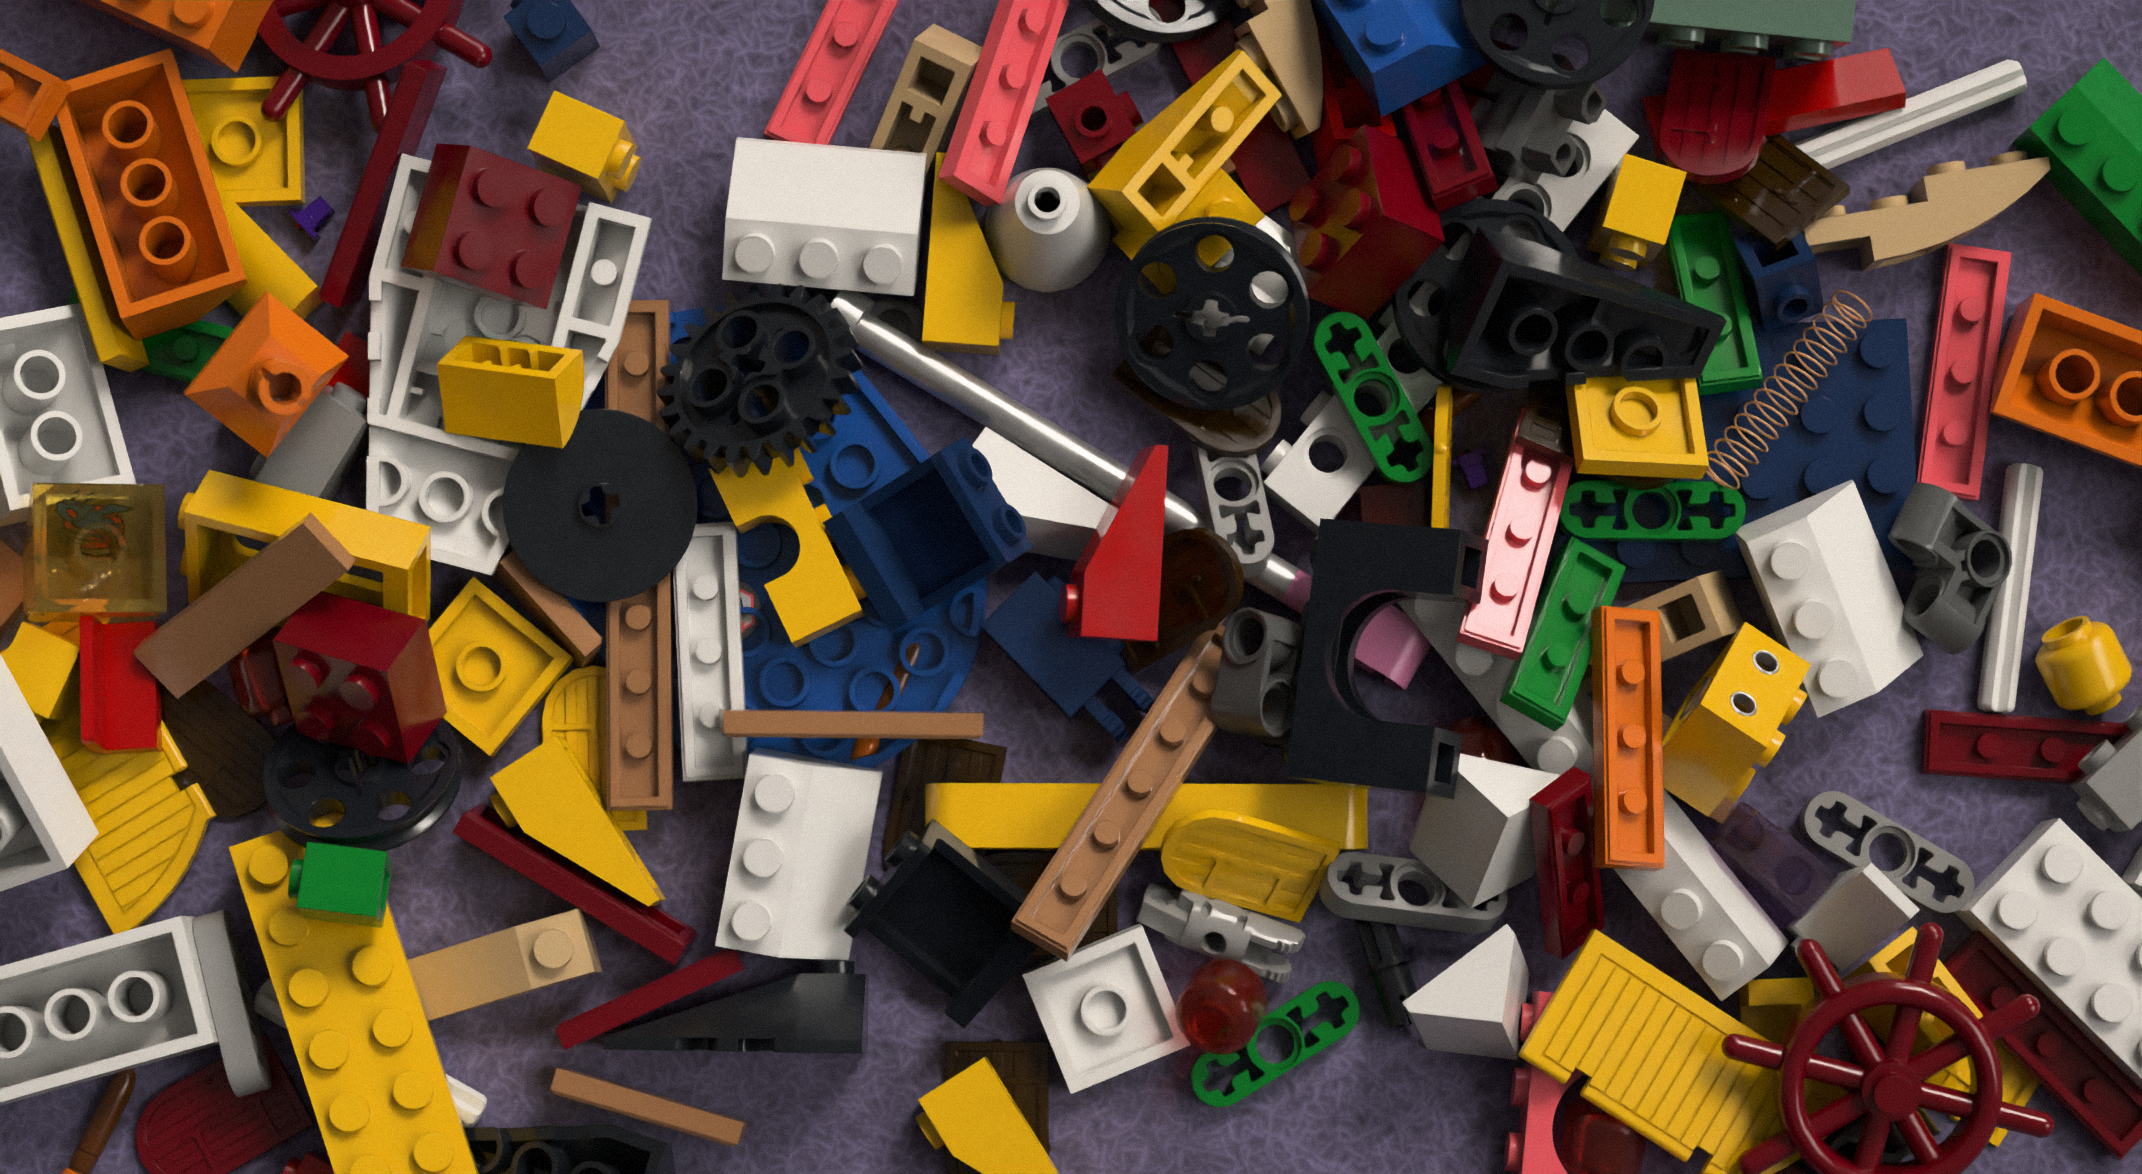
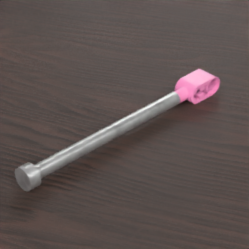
[831,290,1432,691]

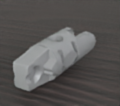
[1136,883,1306,984]

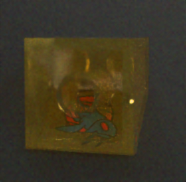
[23,483,167,622]

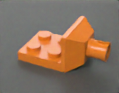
[183,290,349,458]

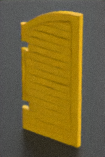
[0,598,216,934]
[1518,929,1848,1174]

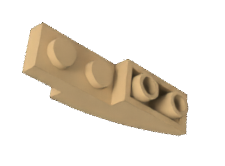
[1234,0,1323,140]
[1802,151,2051,272]

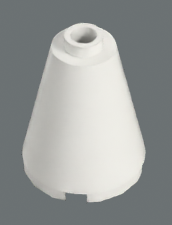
[985,167,1110,293]

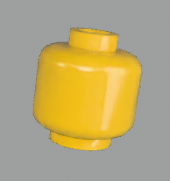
[2035,616,2133,715]

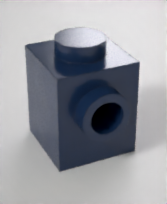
[503,0,600,83]
[1733,232,1824,332]

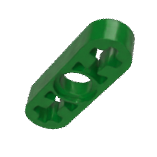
[1312,312,1434,486]
[1557,480,1746,542]
[1190,981,1359,1107]

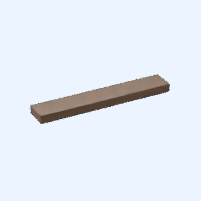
[1011,624,1225,962]

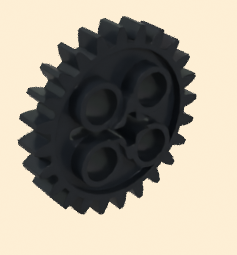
[657,283,863,478]

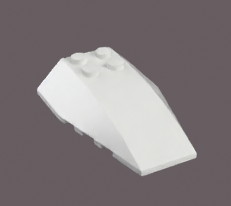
[366,153,652,575]

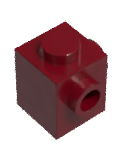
[1045,68,1144,177]

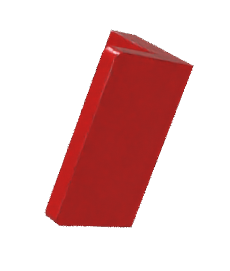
[79,615,162,755]

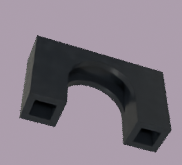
[1283,518,1489,799]

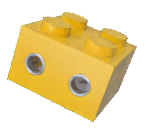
[1662,622,1811,817]

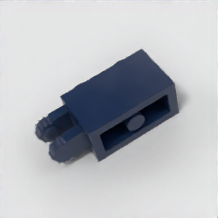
[980,571,1155,743]

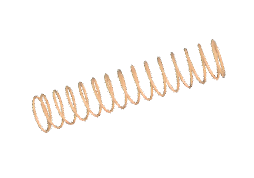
[1706,290,1873,490]

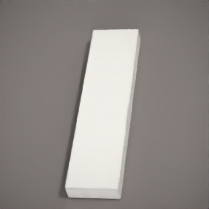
[673,522,748,782]

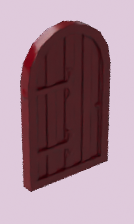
[1659,49,1776,184]
[135,1034,315,1174]

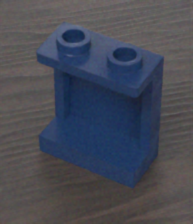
[823,436,1033,633]

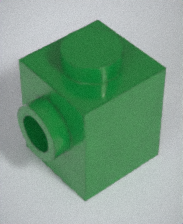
[288,842,393,928]

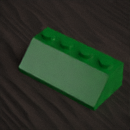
[2012,57,2142,277]

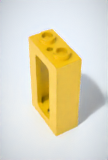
[178,469,431,628]

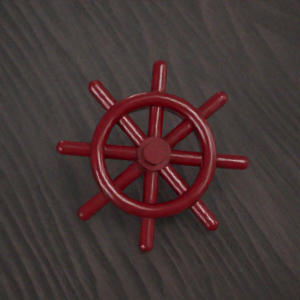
[257,0,492,134]
[1721,922,2055,1174]

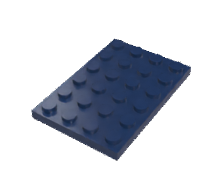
[1527,318,1919,588]

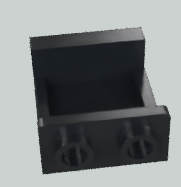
[844,818,1039,1029]

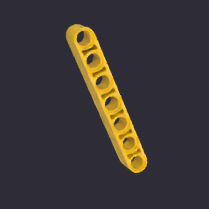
[925,783,1368,851]

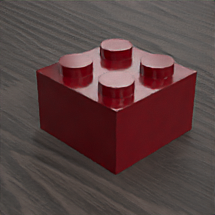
[1288,124,1445,321]
[400,143,582,309]
[272,591,447,764]

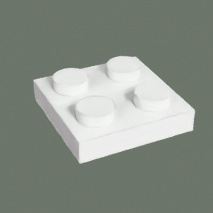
[1022,923,1190,1094]

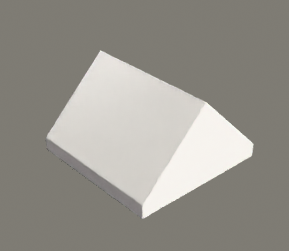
[1409,753,1561,908]
[1402,924,1530,1060]

